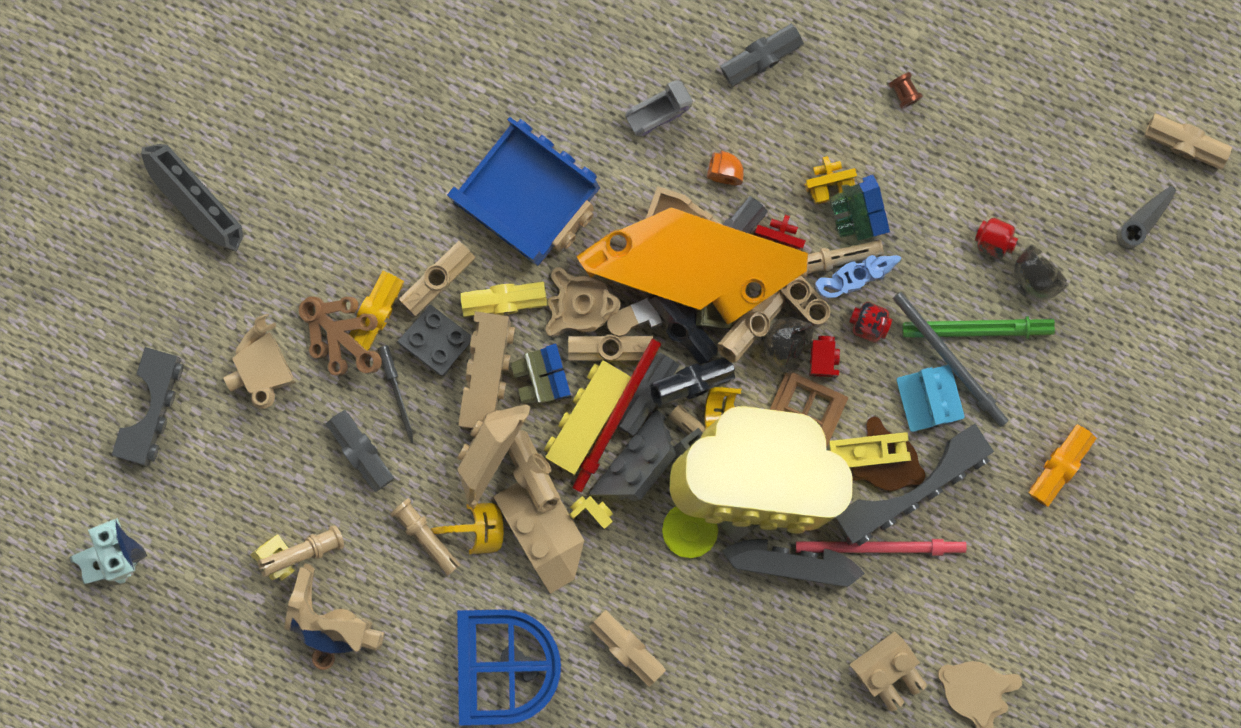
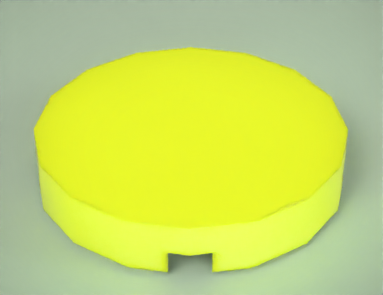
[662,506,718,559]

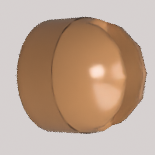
[312,649,335,670]

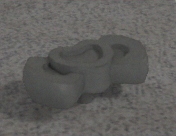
[500,645,539,682]

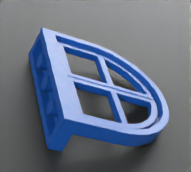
[457,609,561,725]

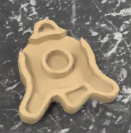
[545,267,620,338]
[938,661,1022,728]

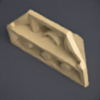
[457,404,530,509]
[493,482,584,594]

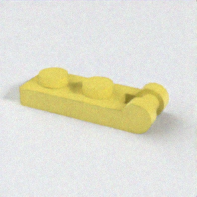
[829,432,911,468]

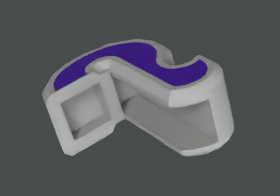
[625,80,693,137]

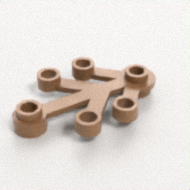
[299,296,382,375]

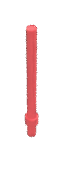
[796,539,966,556]

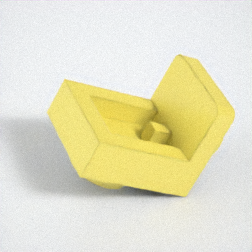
[569,496,613,530]

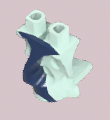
[70,518,147,584]

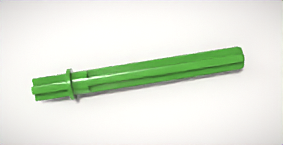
[902,316,1055,339]

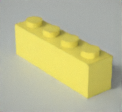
[544,361,631,476]

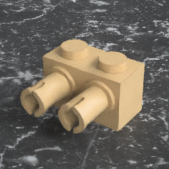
[849,631,927,711]

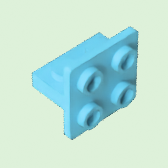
[896,365,965,432]

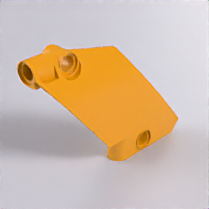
[576,207,808,324]

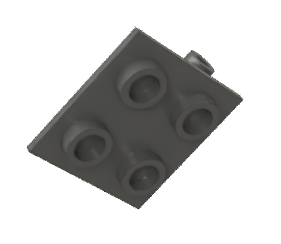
[397,304,471,377]

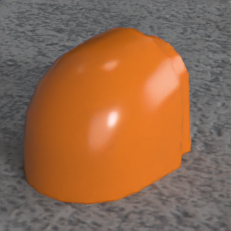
[706,151,744,186]

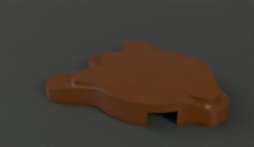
[850,416,926,491]

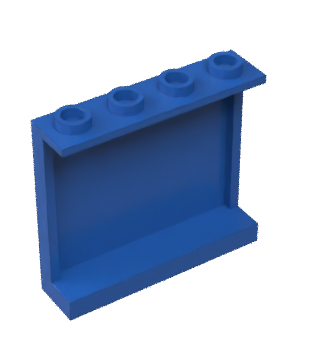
[447,117,600,267]

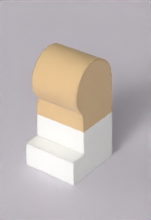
[607,298,662,336]

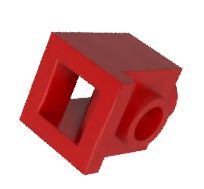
[809,336,840,378]

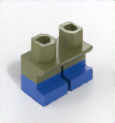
[511,343,571,405]

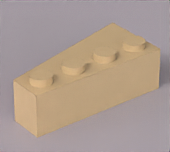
[458,311,515,429]

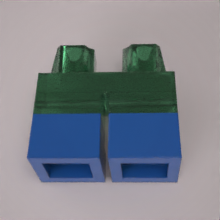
[829,174,890,241]

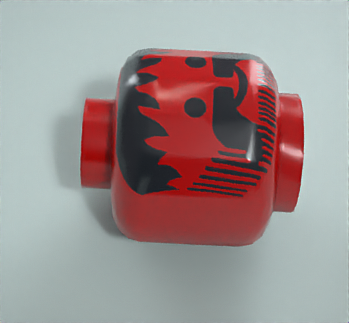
[974,217,1019,259]
[849,302,893,343]

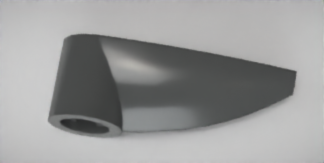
[1116,186,1176,249]

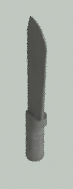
[378,345,413,443]

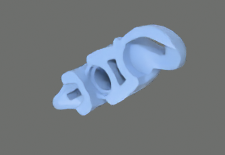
[815,255,901,298]

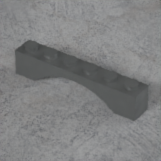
[832,424,994,546]

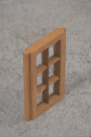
[770,370,849,448]

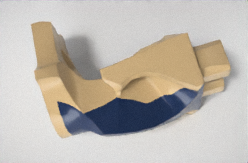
[284,563,385,653]

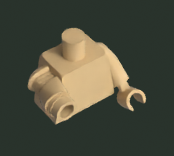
[223,313,296,409]

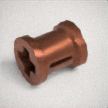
[888,72,923,109]

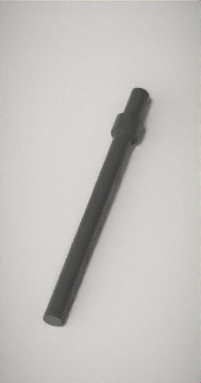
[892,291,1009,427]

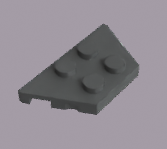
[589,409,676,501]

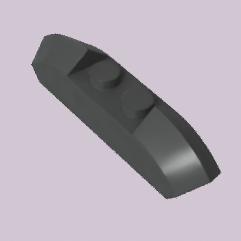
[141,144,244,252]
[722,539,865,587]

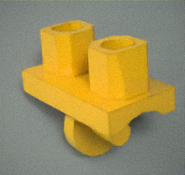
[804,156,857,205]

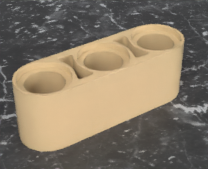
[779,276,830,327]

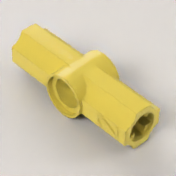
[460,282,547,318]

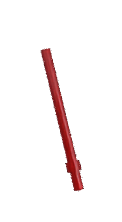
[572,338,662,493]

